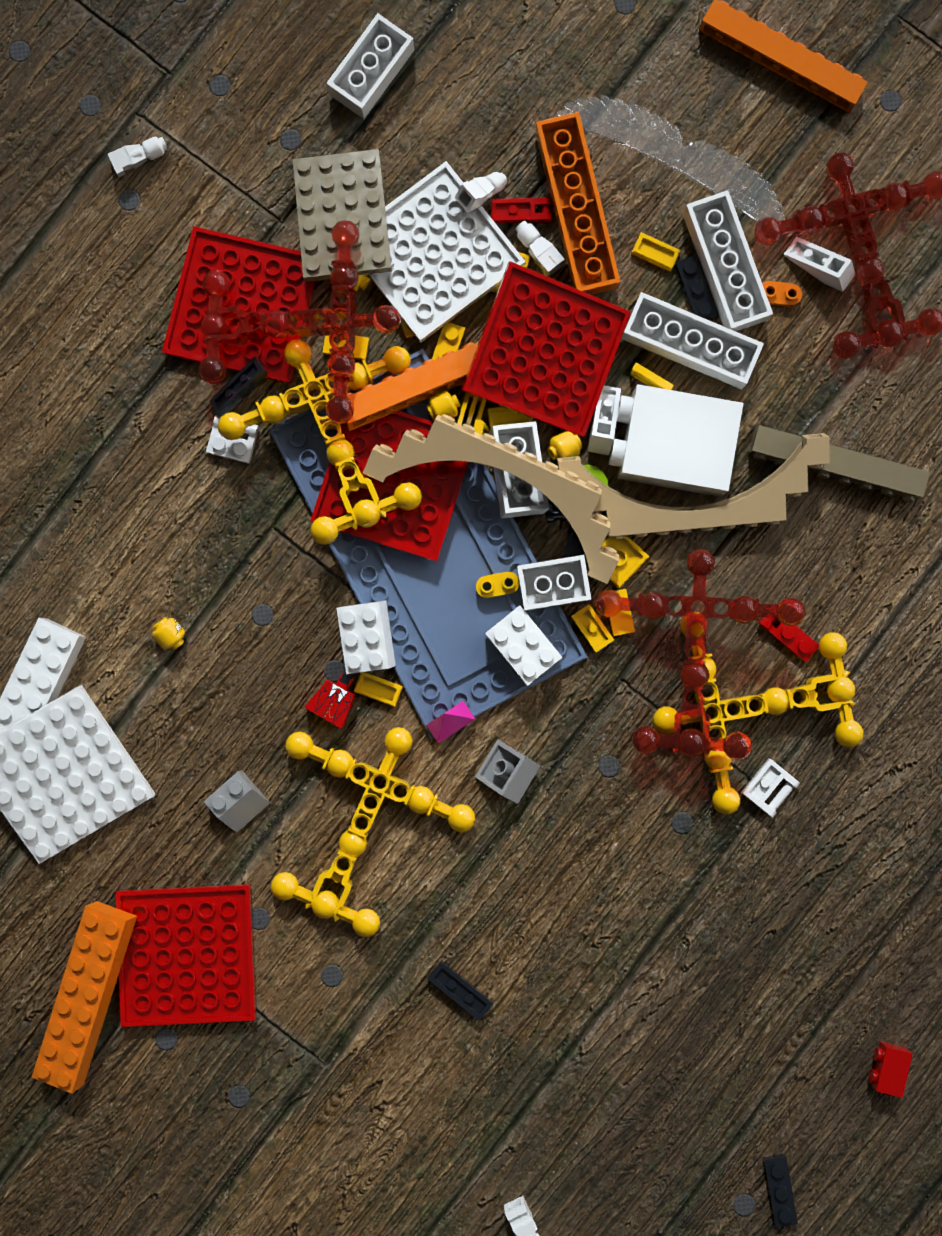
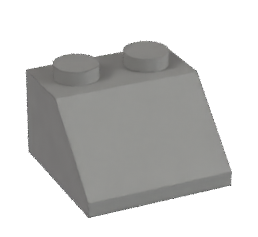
[475,739,540,804]
[204,770,270,833]

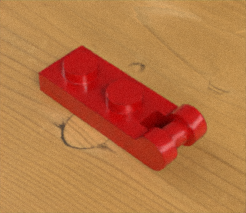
[491,198,552,223]
[758,606,819,662]

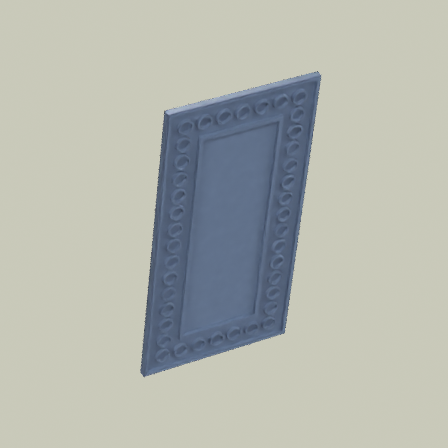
[268,349,587,740]

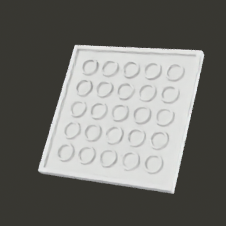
[369,161,526,342]
[0,685,155,864]

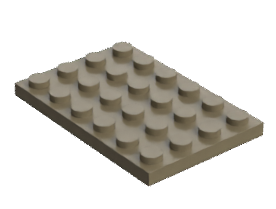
[293,149,392,282]

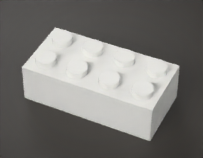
[326,13,414,119]
[488,422,549,518]

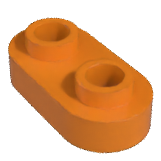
[762,281,802,307]

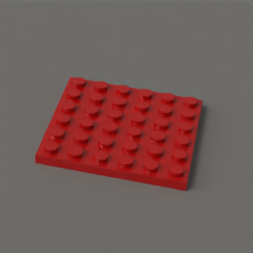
[162,226,316,384]
[462,261,631,437]
[310,411,469,562]
[116,884,256,1027]

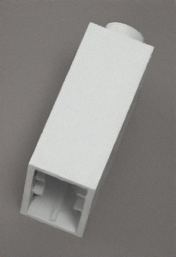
[609,384,743,497]

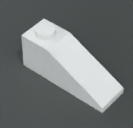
[784,237,855,292]
[588,385,621,455]

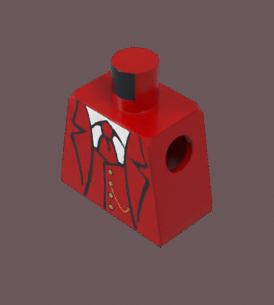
[305,672,356,729]

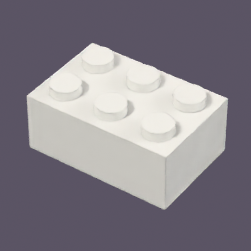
[517,555,591,611]
[336,600,396,674]
[485,605,562,686]

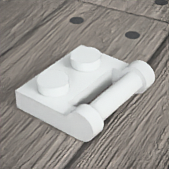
[206,414,259,464]
[741,758,800,818]

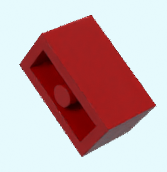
[869,1041,913,1098]

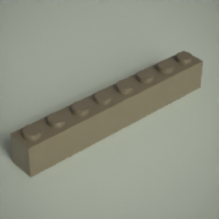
[748,425,930,502]

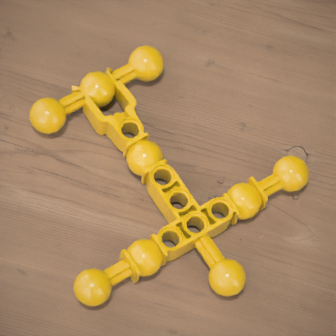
[218,339,422,545]
[653,612,864,815]
[271,727,476,937]

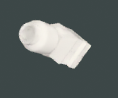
[108,137,168,177]
[454,172,507,213]
[515,221,565,277]
[504,1196,539,1236]

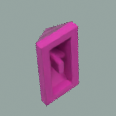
[427,701,475,743]

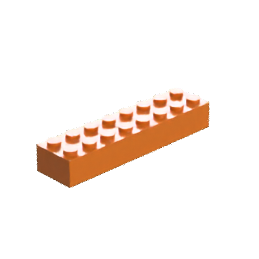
[535,112,621,295]
[32,901,137,1094]

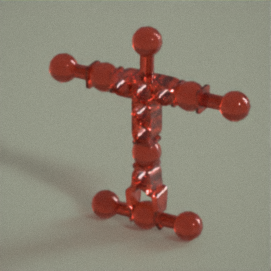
[754,152,942,359]
[198,220,401,424]
[595,548,806,760]

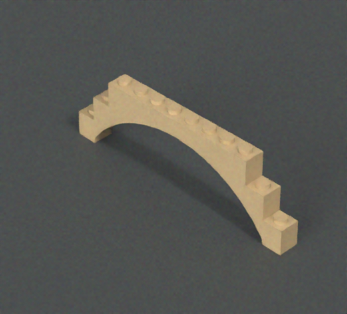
[363,414,619,584]
[557,433,830,539]

